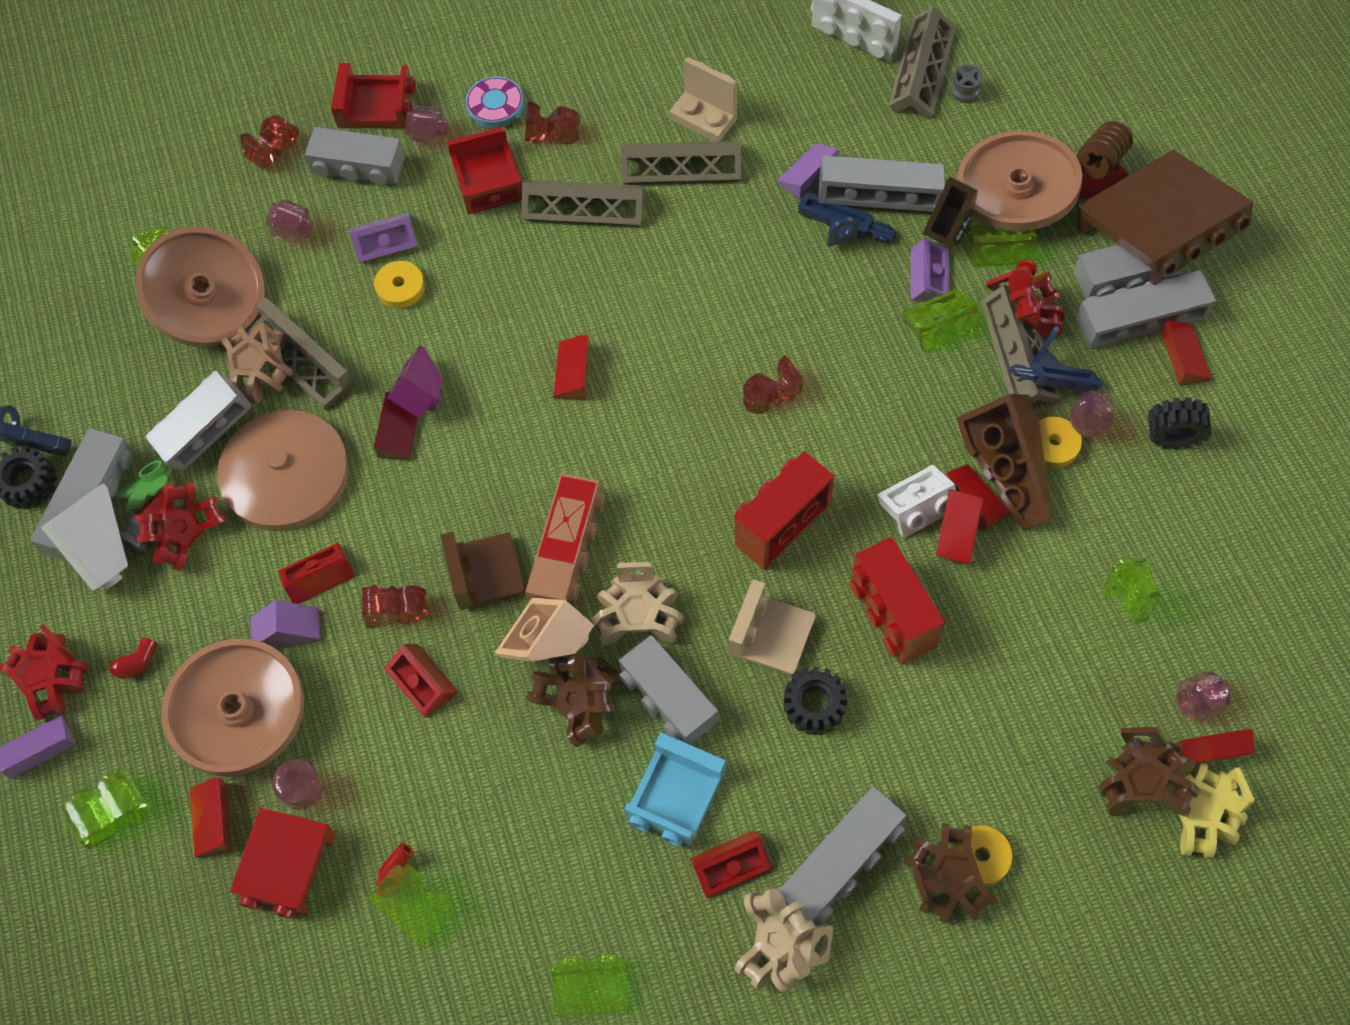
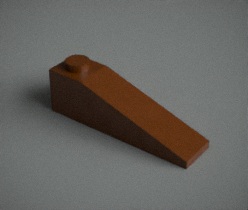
[956,394,1054,530]

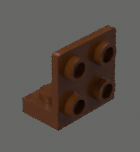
[440,532,525,610]

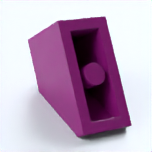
[387,344,444,419]

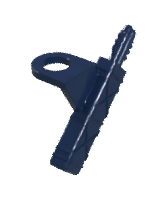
[798,192,897,247]
[1010,326,1103,393]
[0,405,72,456]

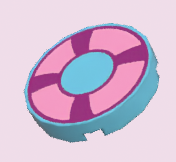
[466,76,524,129]

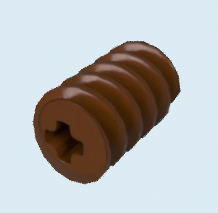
[1077,121,1133,179]

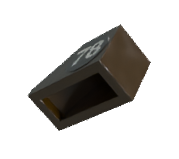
[922,176,978,247]

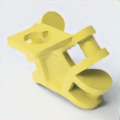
[1165,763,1255,858]

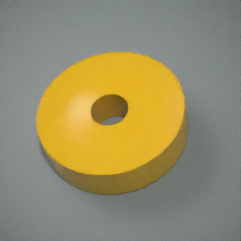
[374,261,425,309]
[1039,417,1082,469]
[953,825,1012,887]

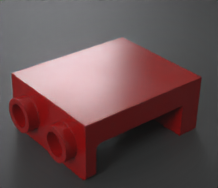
[331,63,416,129]
[447,127,522,215]
[229,807,336,919]

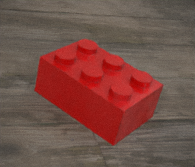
[734,451,835,570]
[849,536,945,665]

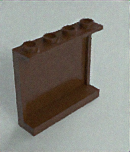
[1078,149,1253,285]

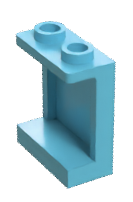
[624,732,726,847]

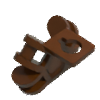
[526,653,622,747]
[1099,727,1200,817]
[904,823,997,924]

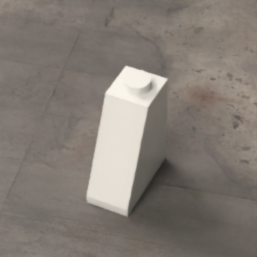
[41,483,128,591]

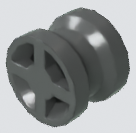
[951,65,983,103]
[119,515,158,555]

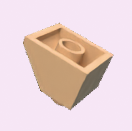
[495,598,594,662]

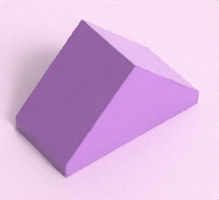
[251,600,321,648]

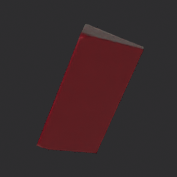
[374,392,418,460]

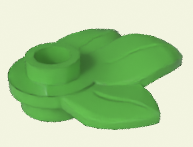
[114,460,172,511]

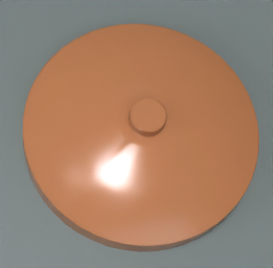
[957,131,1082,231]
[135,227,265,347]
[217,410,349,531]
[161,638,304,776]

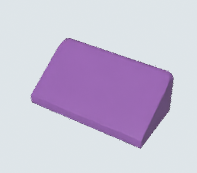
[777,144,839,199]
[911,238,950,302]
[0,715,75,779]

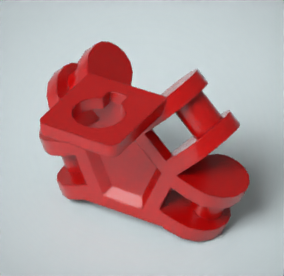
[986,259,1065,337]
[135,482,227,571]
[0,624,89,721]

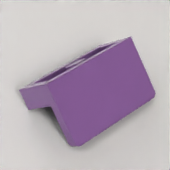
[350,212,418,262]

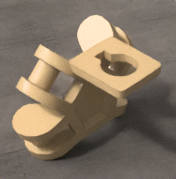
[592,562,684,646]
[734,888,833,992]

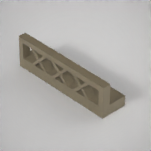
[888,6,956,119]
[621,141,741,183]
[522,180,646,225]
[980,285,1062,405]
[247,297,354,411]

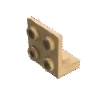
[669,57,737,142]
[729,579,815,676]

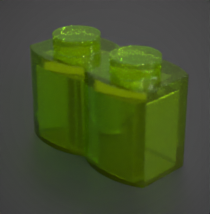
[61,769,152,849]

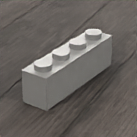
[819,155,945,212]
[1076,270,1216,349]
[30,428,134,562]
[779,786,906,926]

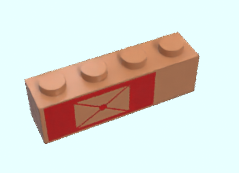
[525,473,605,604]

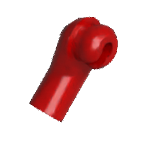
[109,637,158,679]
[375,843,414,897]

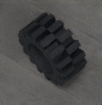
[1148,397,1212,450]
[0,446,57,509]
[784,666,848,735]

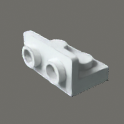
[877,465,956,538]

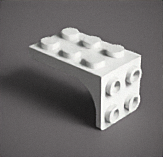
[810,0,902,63]

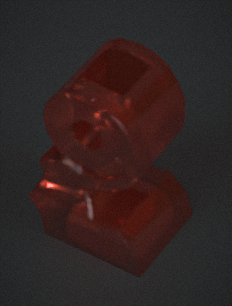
[525,101,581,144]
[239,115,299,170]
[743,354,803,414]
[362,585,427,628]

